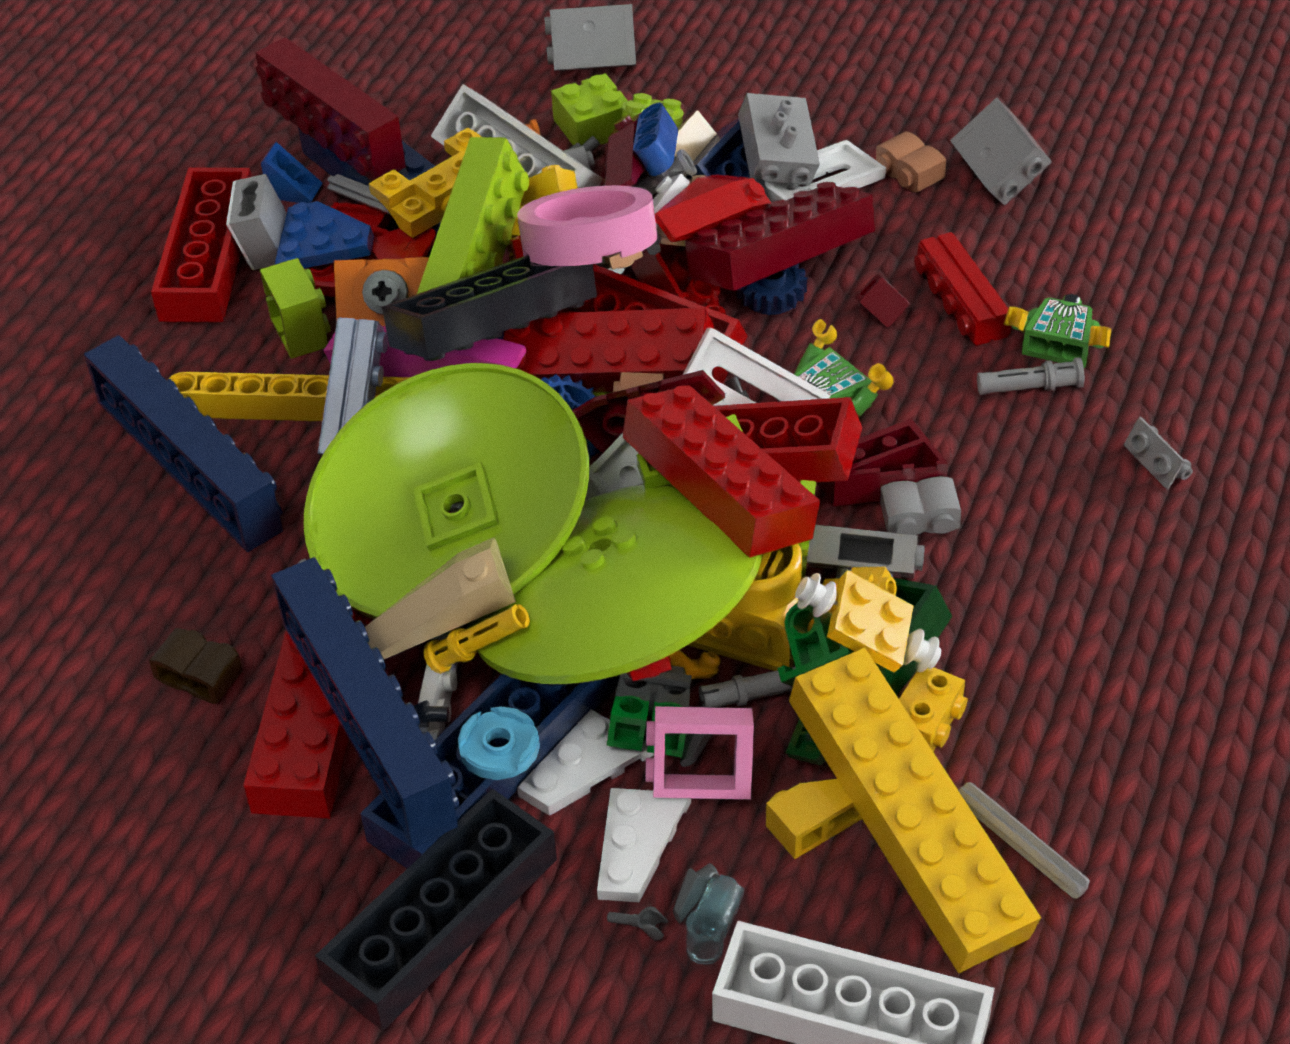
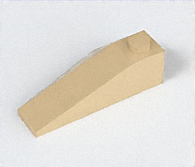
[365,537,516,659]

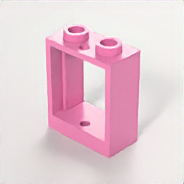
[645,706,754,800]

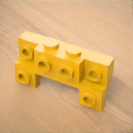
[369,128,482,238]

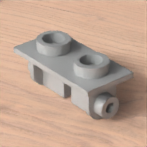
[1124,417,1193,489]

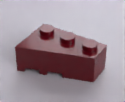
[816,418,948,506]

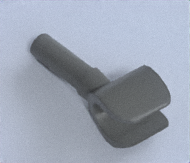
[607,906,669,941]

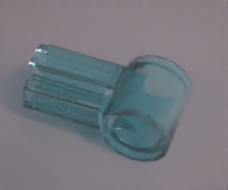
[686,874,744,965]

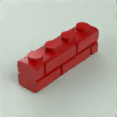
[914,232,1011,346]

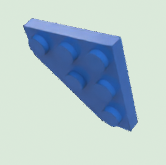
[275,201,374,268]

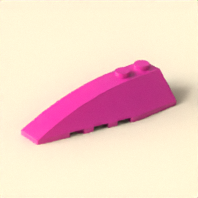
[323,326,526,377]

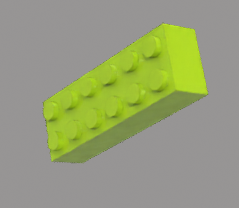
[417,137,529,294]

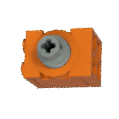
[334,257,429,326]

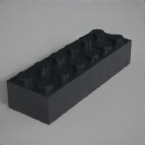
[382,256,597,361]
[315,789,557,1031]

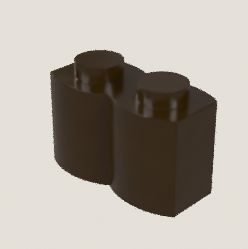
[149,628,243,704]

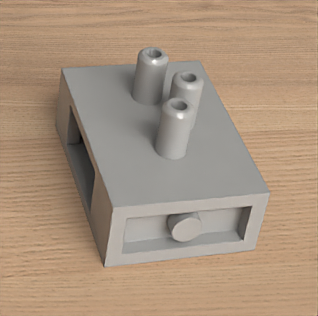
[544,4,636,71]
[738,93,820,185]
[950,97,1052,205]
[807,525,925,579]

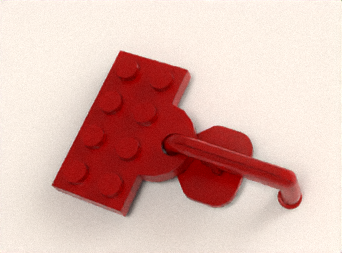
[304,202,436,297]

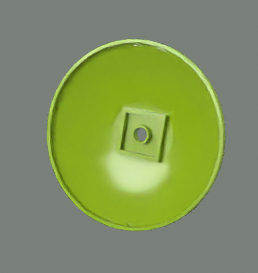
[304,363,590,619]
[467,484,762,684]

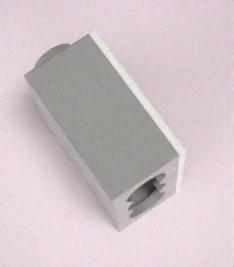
[226,174,287,270]

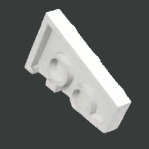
[517,709,654,816]
[597,788,691,902]

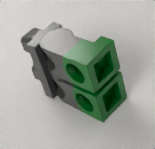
[606,665,691,758]

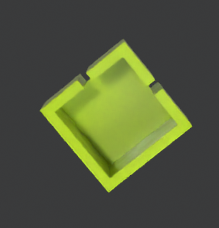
[551,73,628,146]
[260,258,331,359]

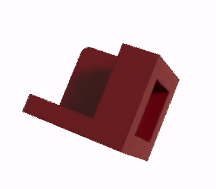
[854,274,910,327]

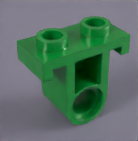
[777,603,854,687]

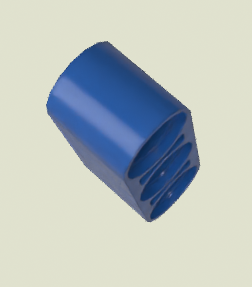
[633,102,678,176]

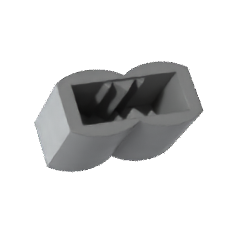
[880,477,961,535]

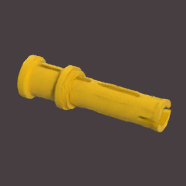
[424,604,530,674]

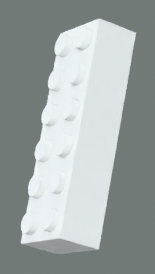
[431,84,603,188]
[712,921,995,1044]

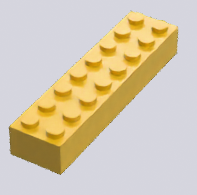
[789,648,1041,974]

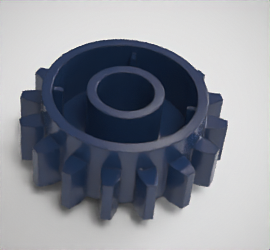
[737,263,807,315]

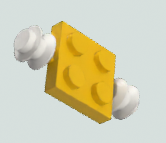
[795,570,941,673]

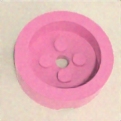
[517,185,657,266]

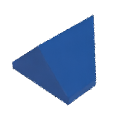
[261,142,323,203]

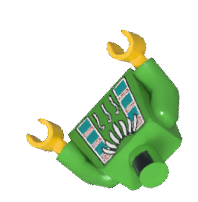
[1004,294,1112,368]
[794,319,893,417]

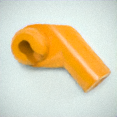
[669,650,720,679]

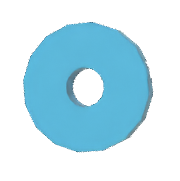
[458,706,540,780]

